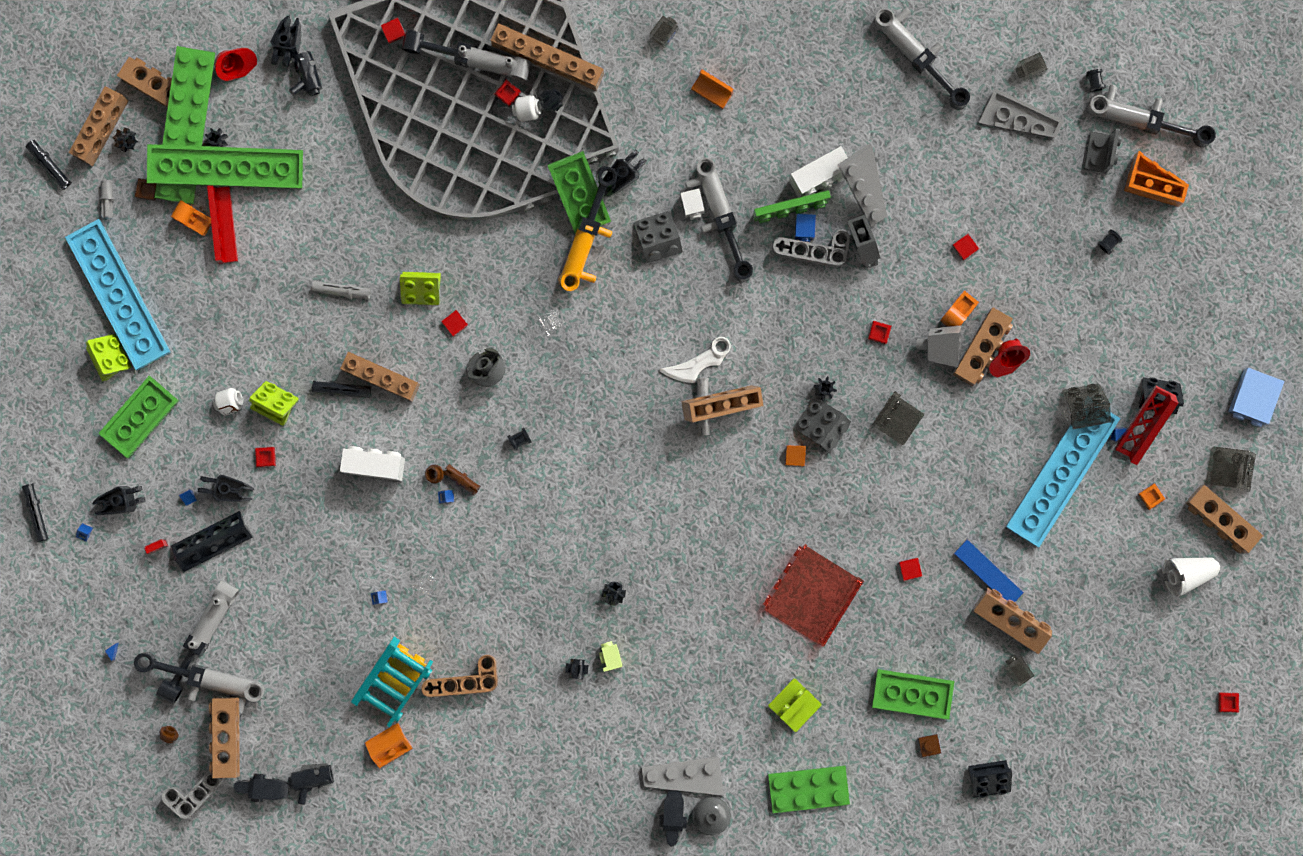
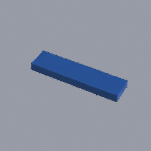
[953,540,1024,602]

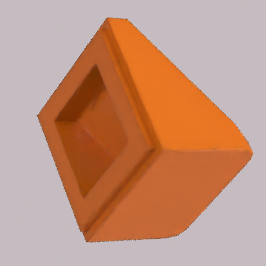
[785,445,806,466]

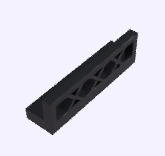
[171,511,253,572]

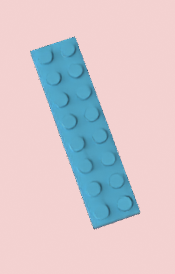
[65,219,171,371]
[1006,398,1121,548]

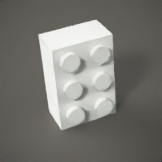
[789,146,848,198]
[340,446,405,482]

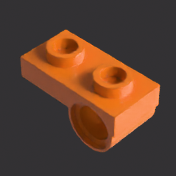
[170,200,211,237]
[940,290,979,327]

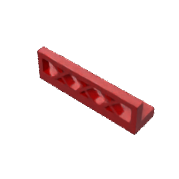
[207,185,238,264]
[1115,385,1178,465]

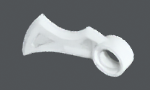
[660,337,731,383]

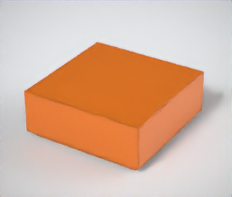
[1138,483,1165,510]

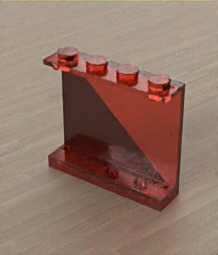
[763,544,864,647]

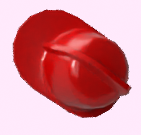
[214,48,257,81]
[989,338,1031,378]

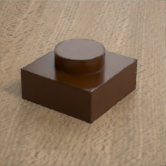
[135,178,157,201]
[918,734,941,757]

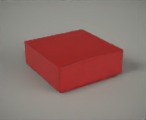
[381,18,405,44]
[494,80,521,107]
[952,234,979,261]
[441,310,468,337]
[868,321,892,344]
[255,447,276,467]
[144,539,168,554]
[899,558,922,581]
[1218,692,1239,713]

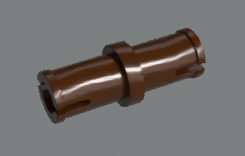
[443,464,481,496]

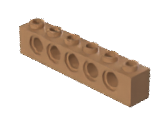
[490,23,604,91]

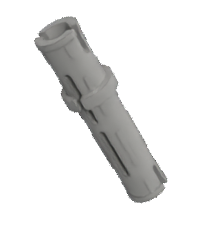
[312,281,371,300]
[695,378,710,436]

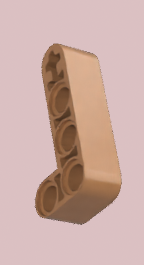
[421,655,498,697]

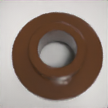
[425,464,444,484]
[159,726,179,743]

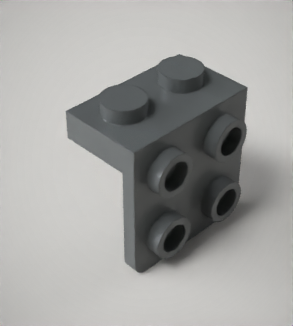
[634,211,683,263]
[794,398,851,453]

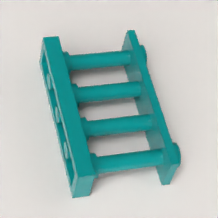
[351,636,433,727]

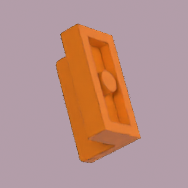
[691,69,734,109]
[365,723,413,769]

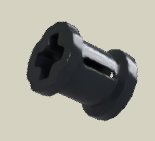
[1086,69,1106,92]
[1097,229,1123,255]
[507,427,532,451]

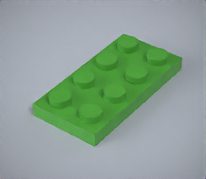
[548,151,611,234]
[753,190,831,224]
[98,375,179,459]
[872,669,955,720]
[768,765,850,813]

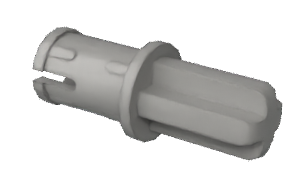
[99,180,115,219]

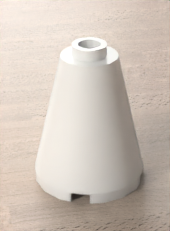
[1162,558,1220,596]

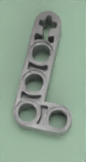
[772,230,850,268]
[162,756,229,819]

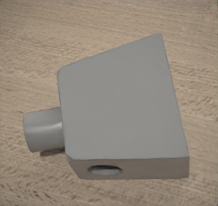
[917,326,961,367]

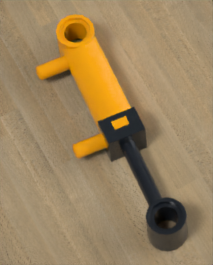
[558,166,617,291]

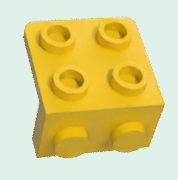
[378,643,427,696]

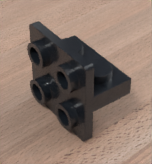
[1138,377,1184,414]
[968,760,1012,798]

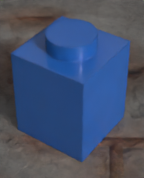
[795,214,816,243]

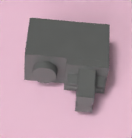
[847,215,880,269]

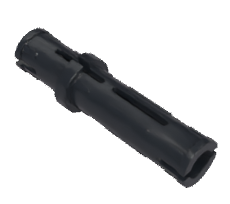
[25,139,72,190]
[312,381,371,398]
[21,483,49,542]

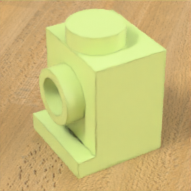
[599,641,623,672]

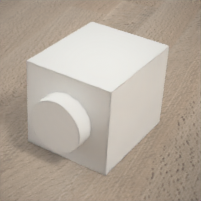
[680,189,704,220]

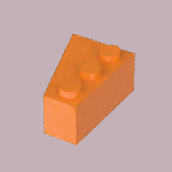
[1124,151,1189,207]

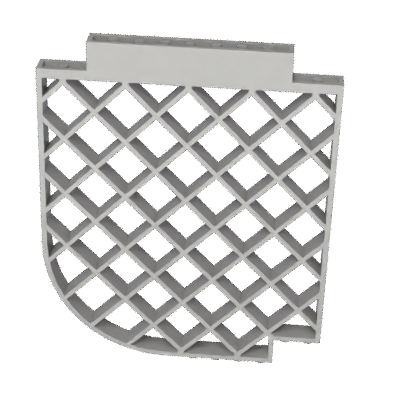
[328,0,619,220]

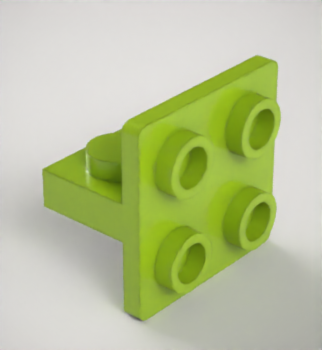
[399,272,441,305]
[85,334,132,381]
[249,381,299,426]
[768,678,822,732]

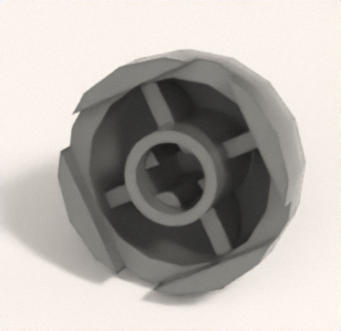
[466,348,506,387]
[692,796,731,836]

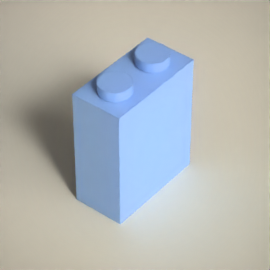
[1228,368,1284,427]

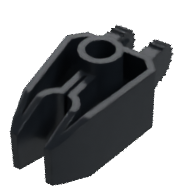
[270,16,301,68]
[603,150,647,197]
[197,474,254,502]
[92,486,146,515]
[233,773,289,802]
[659,791,687,847]

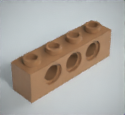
[117,57,172,108]
[69,86,129,167]
[953,307,1013,386]
[340,352,420,402]
[681,385,764,422]
[1185,485,1263,554]
[974,587,1052,655]
[209,698,240,778]

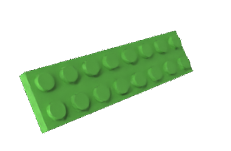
[155,46,216,204]
[147,144,303,188]

